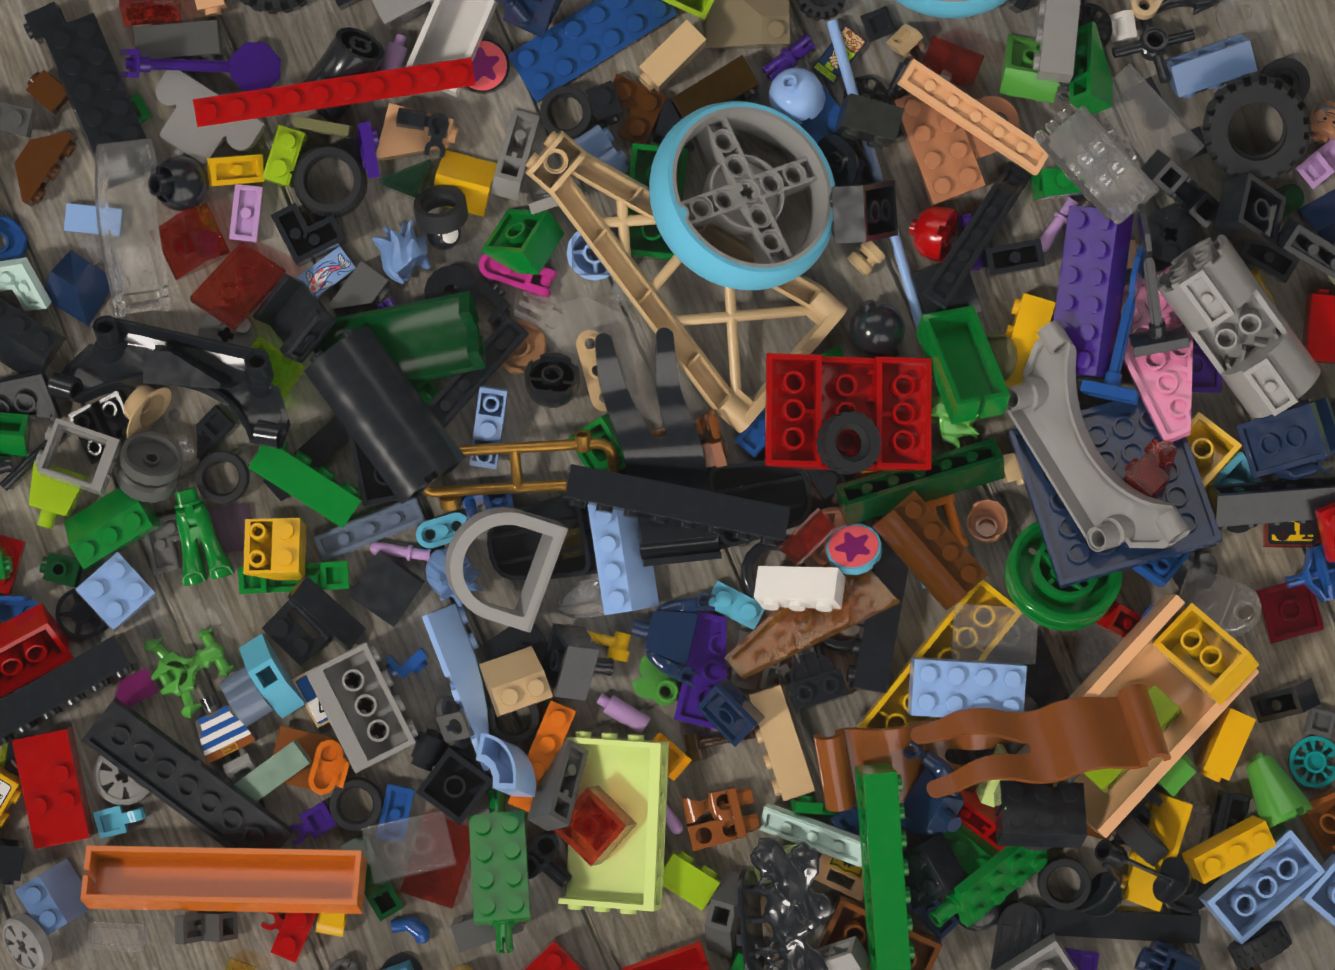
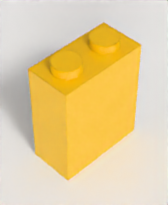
[1194,707,1256,783]

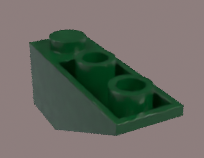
[341,832,407,922]

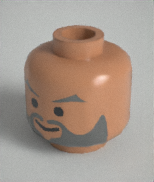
[1309,100,1335,144]

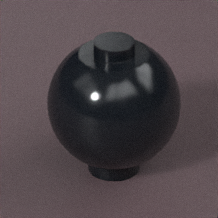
[148,156,209,211]
[849,299,905,357]

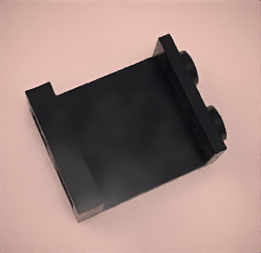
[252,274,336,363]

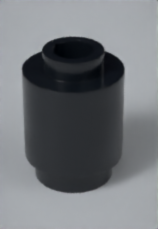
[411,728,446,771]

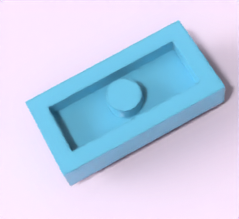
[709,580,765,630]

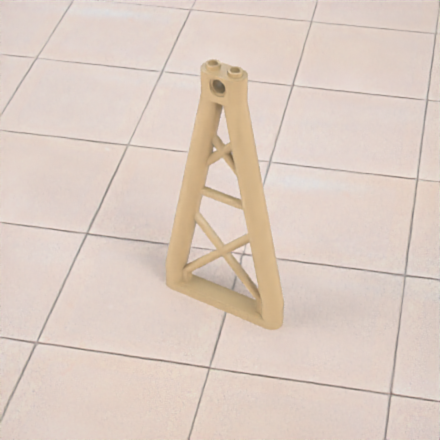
[525,130,847,433]

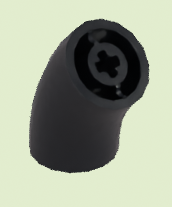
[301,27,385,123]

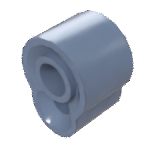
[220,666,274,727]

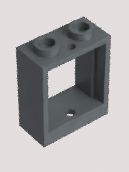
[451,913,527,953]

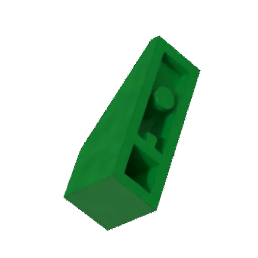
[1069,21,1113,116]

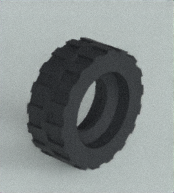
[816,411,882,475]
[1227,920,1293,969]

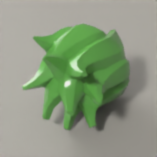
[931,391,980,448]

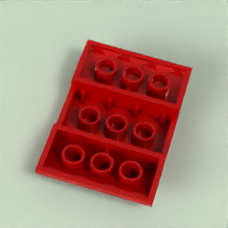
[765,353,932,471]

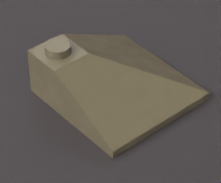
[705,0,790,49]

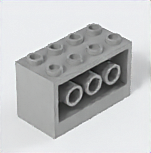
[306,642,419,773]

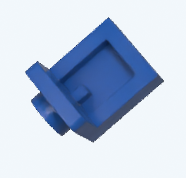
[385,647,429,679]

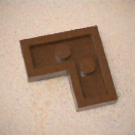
[612,74,667,144]

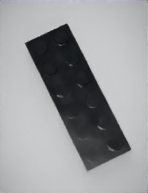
[41,13,159,189]

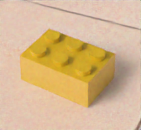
[1153,603,1259,706]

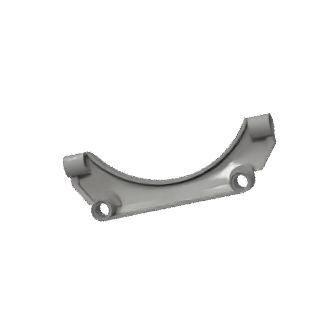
[1006,320,1190,552]

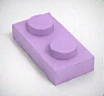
[229,184,264,243]

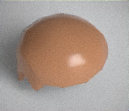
[966,499,1008,544]

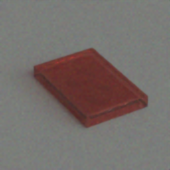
[190,241,286,331]
[400,812,470,909]

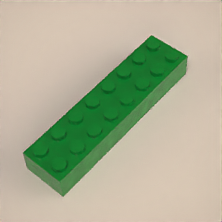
[855,763,915,970]

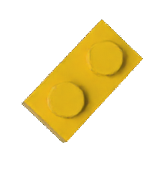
[206,154,265,186]

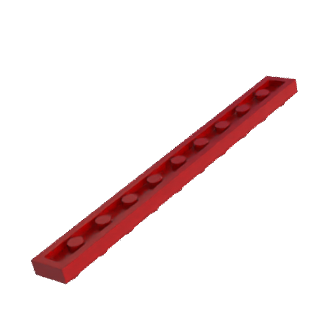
[193,57,476,127]

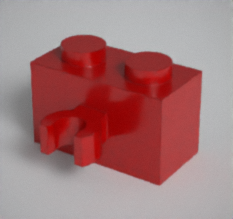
[261,912,318,963]

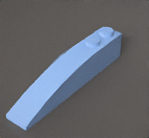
[422,603,491,771]

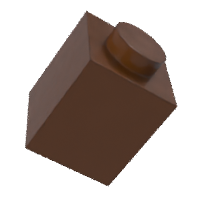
[26,69,69,115]

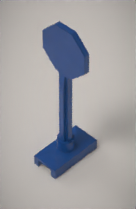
[1080,245,1144,406]

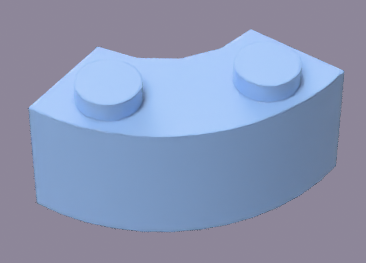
[476,733,536,797]

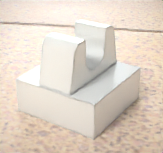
[1109,10,1142,43]

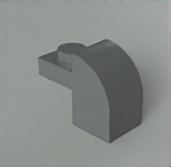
[175,911,238,944]

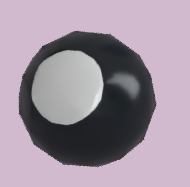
[427,228,461,250]

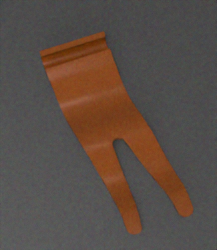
[910,684,1171,798]
[813,719,1010,812]

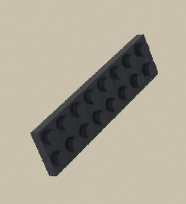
[81,697,294,849]

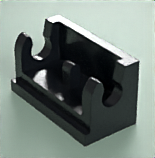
[1208,789,1250,839]

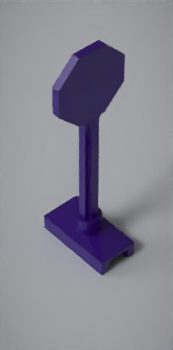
[121,42,281,91]

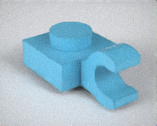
[93,805,147,839]

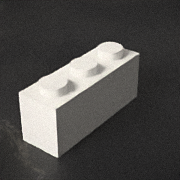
[754,566,846,612]

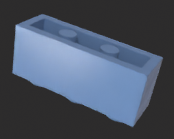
[1165,34,1257,98]

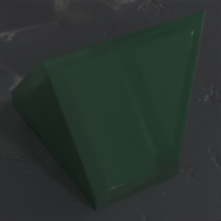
[378,159,434,200]

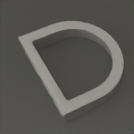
[445,507,568,632]

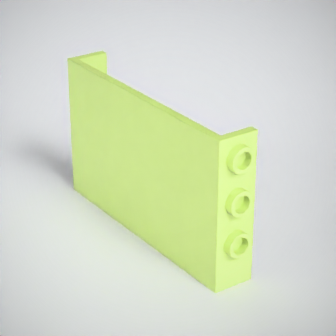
[558,731,669,914]

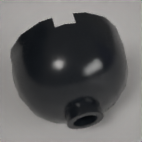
[525,353,580,408]

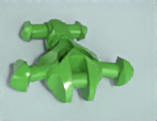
[144,627,235,719]

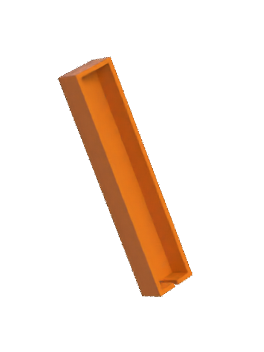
[80,845,367,914]

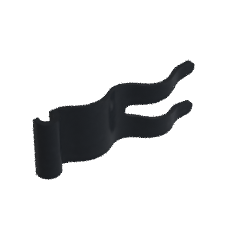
[594,327,722,567]

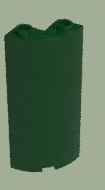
[313,291,486,383]

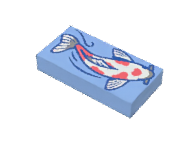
[297,246,356,298]

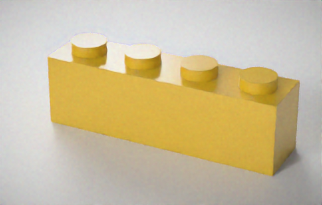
[1005,293,1056,387]

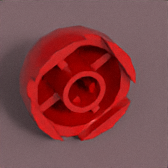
[909,206,958,263]

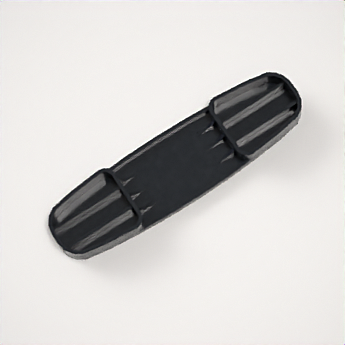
[487,461,812,581]

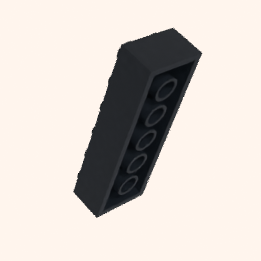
[0,633,139,747]

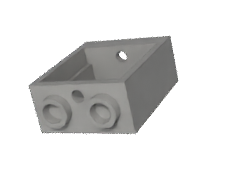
[35,418,123,496]

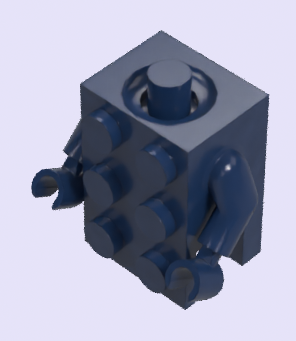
[494,0,563,38]
[1236,397,1335,481]

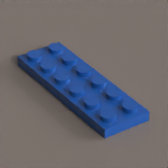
[508,0,677,103]

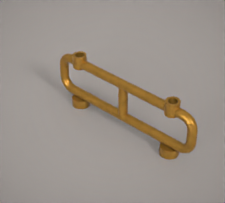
[423,430,619,511]

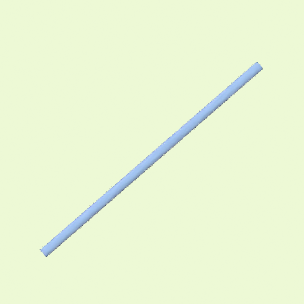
[826,19,923,330]

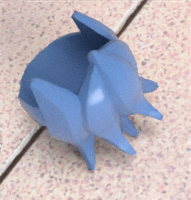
[372,219,431,284]
[425,548,483,607]

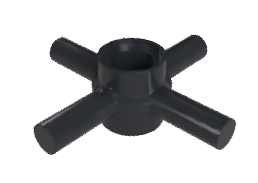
[1112,4,1195,84]

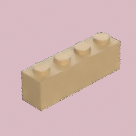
[748,684,815,801]

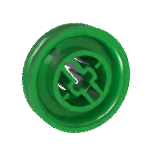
[1004,521,1122,631]

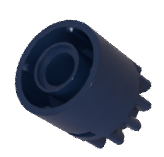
[1134,939,1201,970]

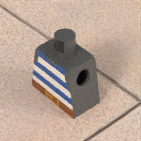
[195,693,259,764]

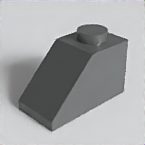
[328,261,390,310]

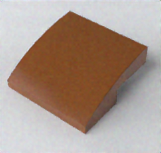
[272,725,338,790]

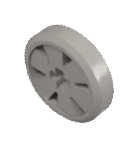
[93,755,150,805]
[2,913,52,970]

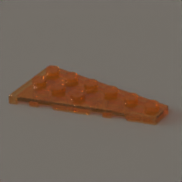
[724,561,901,679]

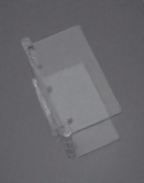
[1034,63,1204,224]

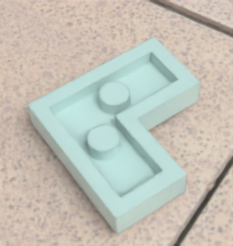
[0,257,52,312]

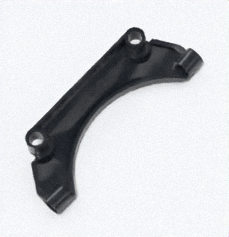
[48,315,291,449]

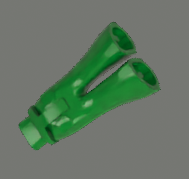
[174,487,235,586]

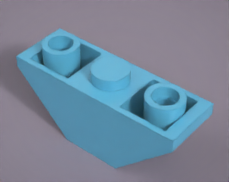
[239,633,306,719]

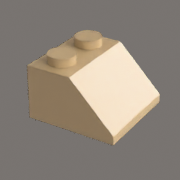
[479,646,553,717]

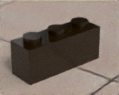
[671,55,760,119]

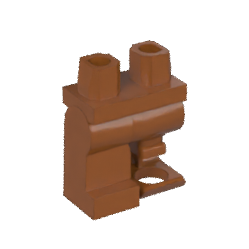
[650,409,729,468]
[680,786,760,851]

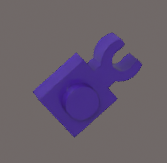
[289,800,337,845]

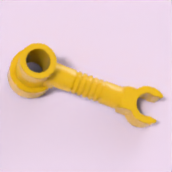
[563,624,631,663]

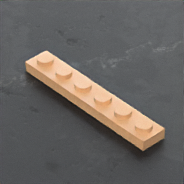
[897,59,1051,176]

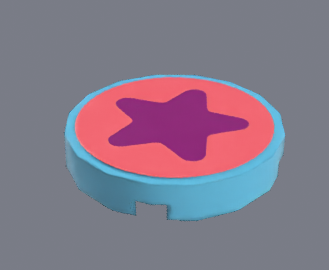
[826,524,882,575]

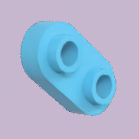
[416,512,467,548]

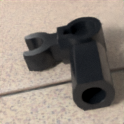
[396,108,450,158]

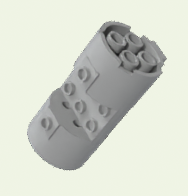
[1157,235,1320,418]

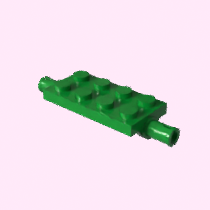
[469,788,531,954]
[929,846,1048,928]

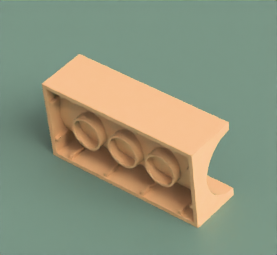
[1017,593,1259,838]

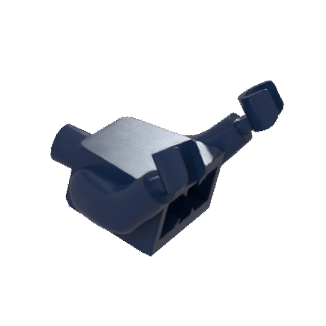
[631,593,716,687]
[900,740,964,835]

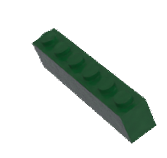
[836,438,1004,526]

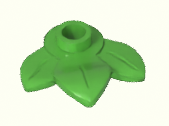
[631,655,680,706]

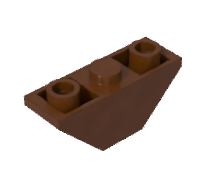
[14,132,77,207]

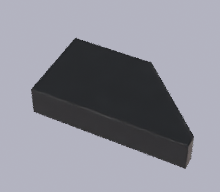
[196,405,236,461]

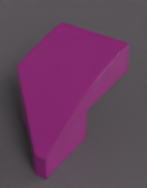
[114,667,159,707]

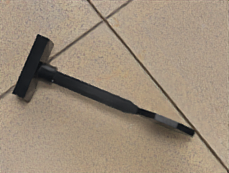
[1129,204,1190,358]

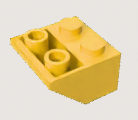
[243,518,307,580]

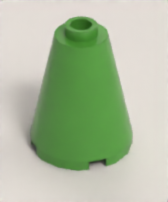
[1246,752,1314,830]

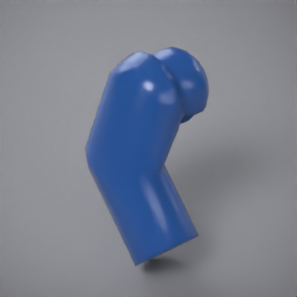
[391,916,430,944]

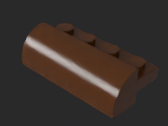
[872,490,988,610]

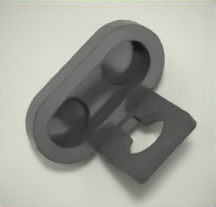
[434,696,473,750]

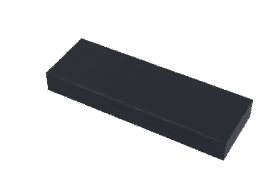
[287,575,366,650]

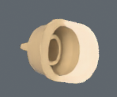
[124,385,172,439]

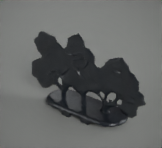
[734,838,835,970]

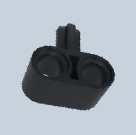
[527,831,572,887]

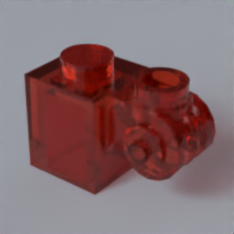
[1123,439,1176,498]

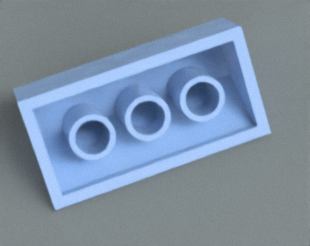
[587,505,659,615]

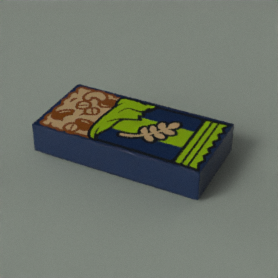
[811,25,867,86]

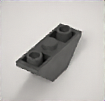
[705,869,741,958]

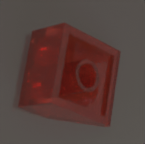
[153,203,230,280]

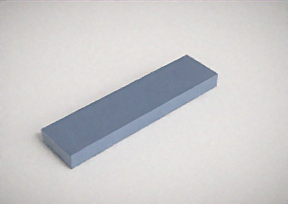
[313,497,426,562]

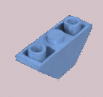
[469,385,508,470]

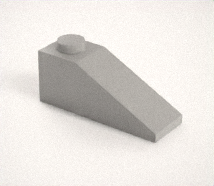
[491,109,540,201]

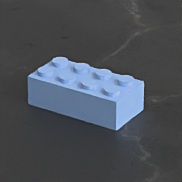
[907,657,1027,717]
[1199,826,1326,944]

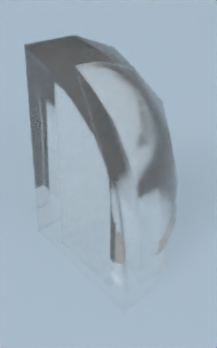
[557,578,604,619]

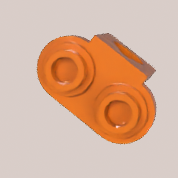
[308,739,350,795]

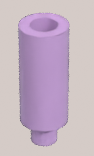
[379,34,408,71]
[596,694,651,735]

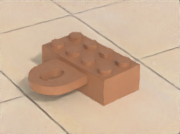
[892,94,1019,207]

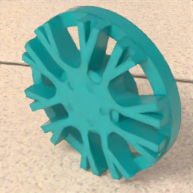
[1288,736,1335,788]

